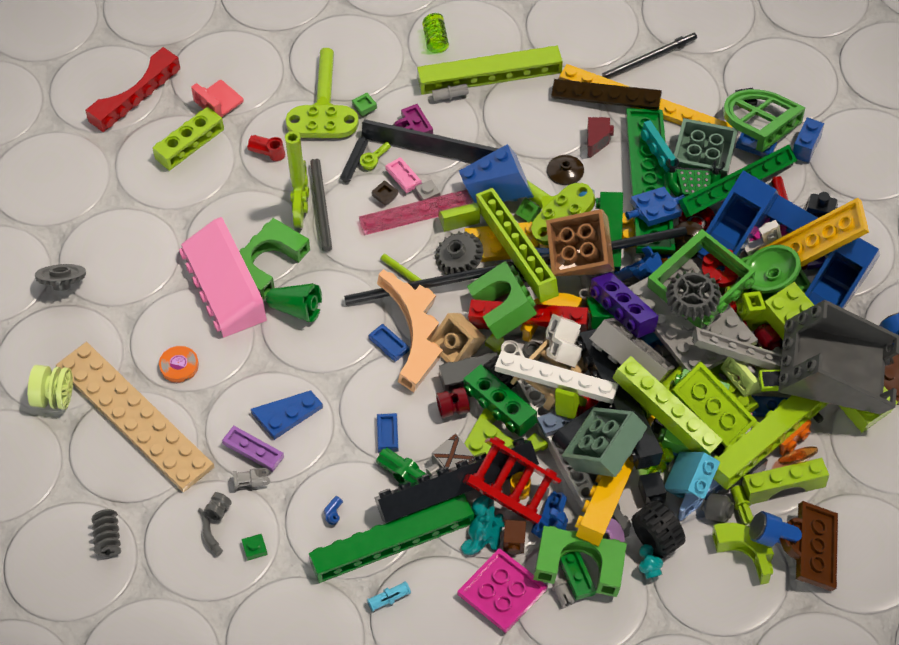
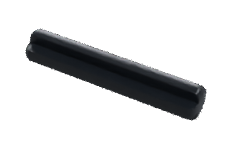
[340,137,368,183]

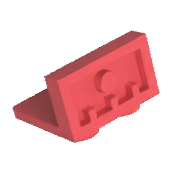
[191,80,244,117]

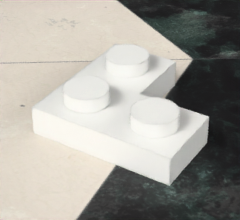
[744,220,782,257]

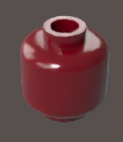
[754,323,782,351]

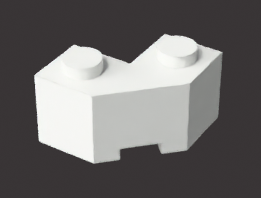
[546,314,582,367]

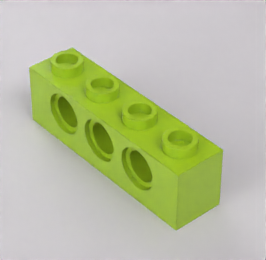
[152,107,224,171]

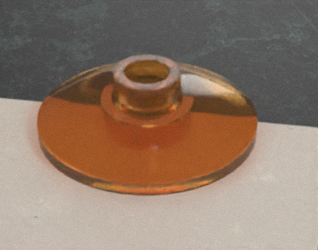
[778,446,818,465]

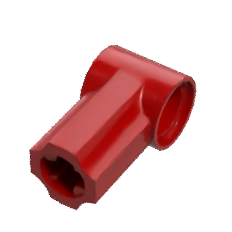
[247,135,286,161]

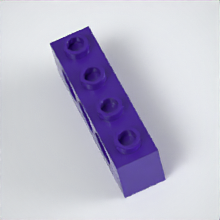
[589,272,659,338]

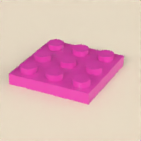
[457,548,548,633]

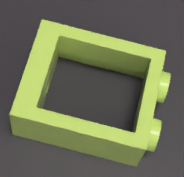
[721,347,769,397]

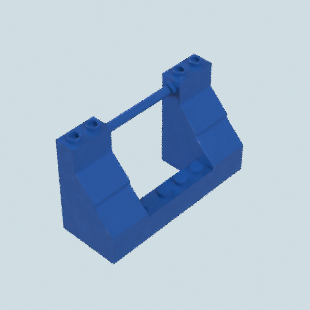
[697,170,880,309]

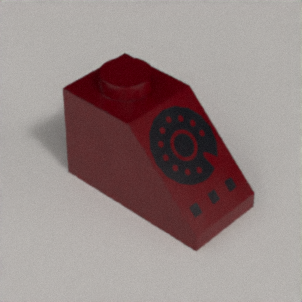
[587,117,614,158]

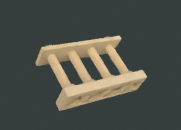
[511,337,588,411]

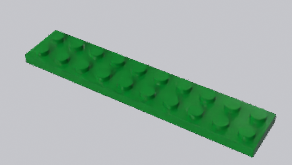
[626,108,675,255]

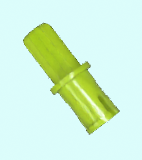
[730,485,753,526]

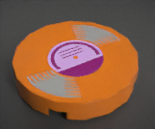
[159,346,199,383]

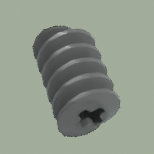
[91,509,121,557]

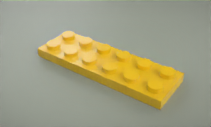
[759,198,869,267]

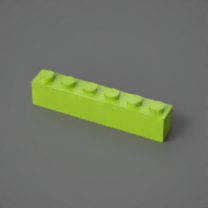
[612,356,723,455]

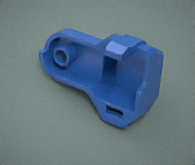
[614,246,662,281]
[531,491,568,538]

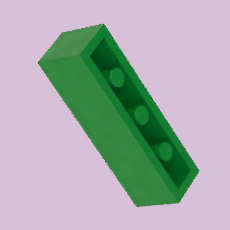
[595,192,623,271]

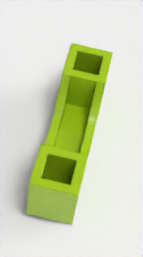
[742,458,829,505]

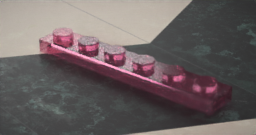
[359,189,472,235]

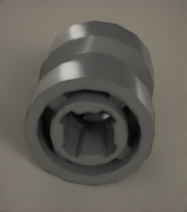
[204,492,232,521]

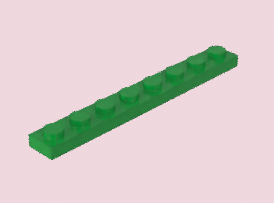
[678,145,797,218]

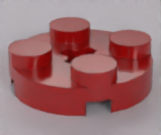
[701,249,739,287]

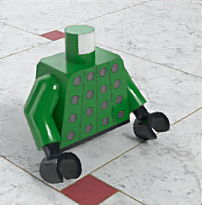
[666,158,725,197]

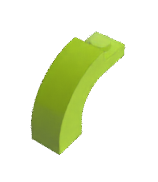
[712,523,774,584]

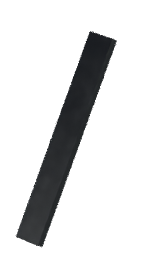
[361,119,499,163]

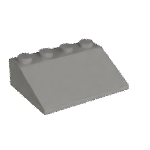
[589,318,677,383]

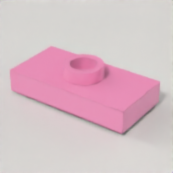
[385,157,422,194]

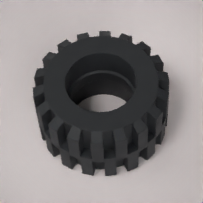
[631,500,686,559]

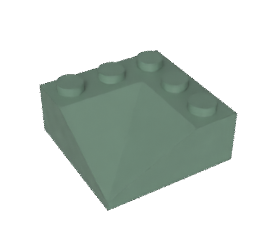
[674,118,738,179]
[562,407,647,477]

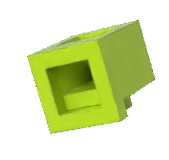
[736,291,766,321]

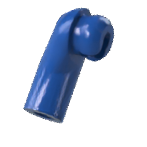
[324,496,343,525]

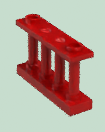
[462,437,561,524]

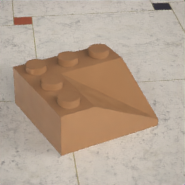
[546,209,614,276]

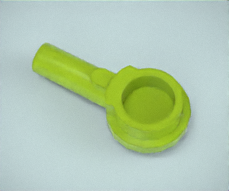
[360,142,391,170]

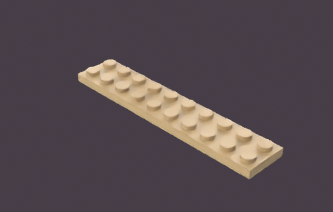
[56,341,215,493]

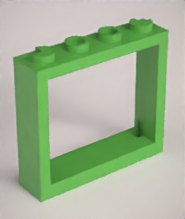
[647,229,755,329]

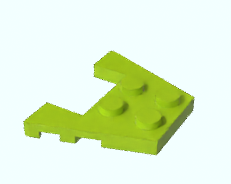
[464,408,548,456]

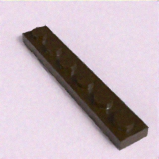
[551,79,662,110]

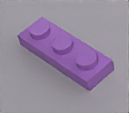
[222,425,284,472]

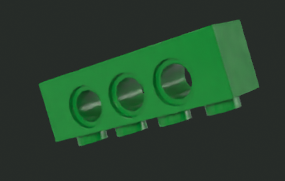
[463,364,537,437]

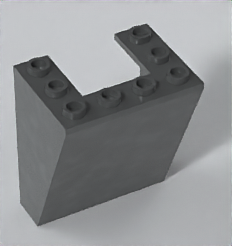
[778,300,899,414]

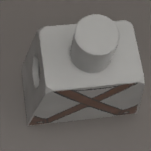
[426,433,475,476]

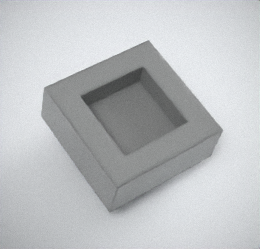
[415,179,440,204]

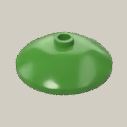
[746,245,801,293]

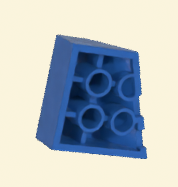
[459,144,534,203]

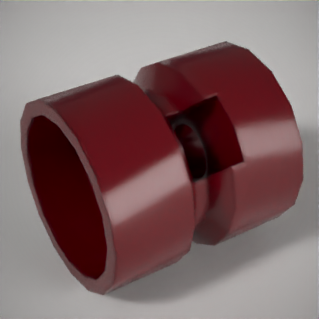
[436,387,470,419]

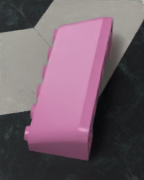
[179,217,267,338]

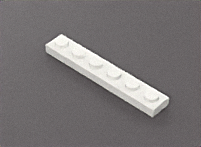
[495,351,618,404]

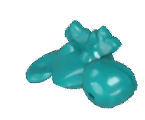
[461,495,505,555]

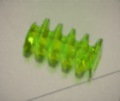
[422,13,449,53]

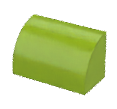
[439,203,480,232]

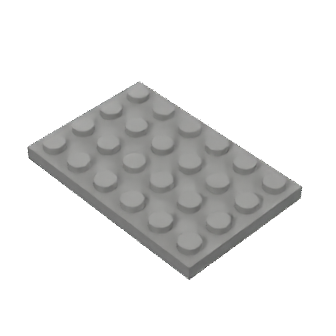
[628,259,758,370]

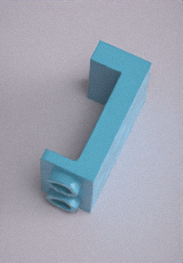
[665,452,720,499]

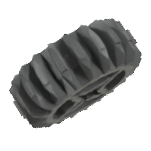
[666,269,721,321]

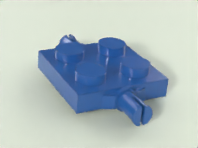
[625,187,685,226]

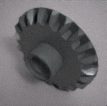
[434,231,483,275]
[35,264,86,291]

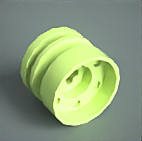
[27,365,73,410]

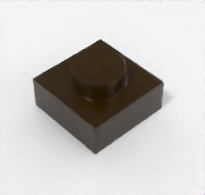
[372,180,398,206]

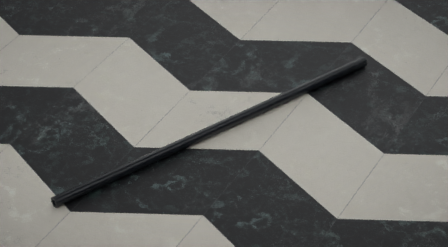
[344,226,687,305]

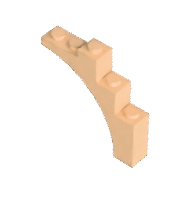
[377,269,442,393]

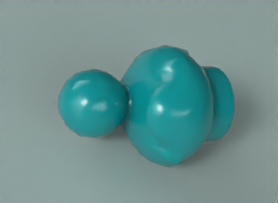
[638,544,663,579]

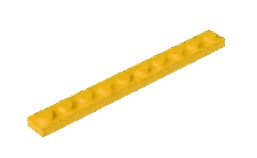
[559,64,733,128]

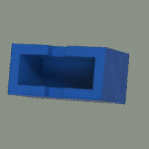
[793,117,824,163]

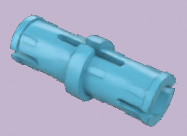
[367,581,411,611]

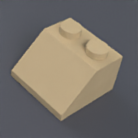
[429,313,486,362]

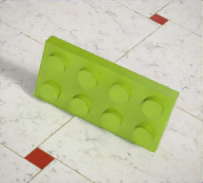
[671,361,757,448]

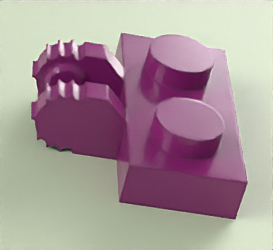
[393,104,433,134]

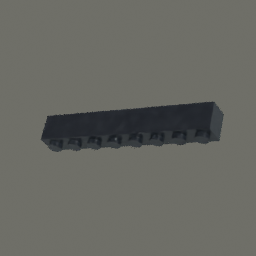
[575,329,663,470]
[374,438,539,523]

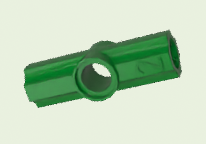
[376,448,426,484]

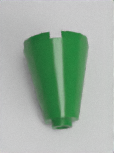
[266,283,322,322]

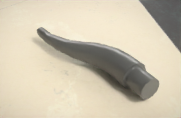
[198,508,223,556]

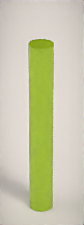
[381,253,422,282]

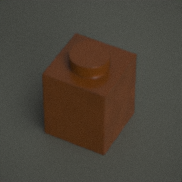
[503,520,526,554]

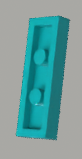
[641,120,676,173]

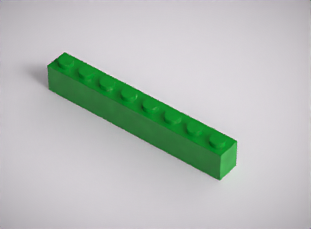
[309,494,474,583]

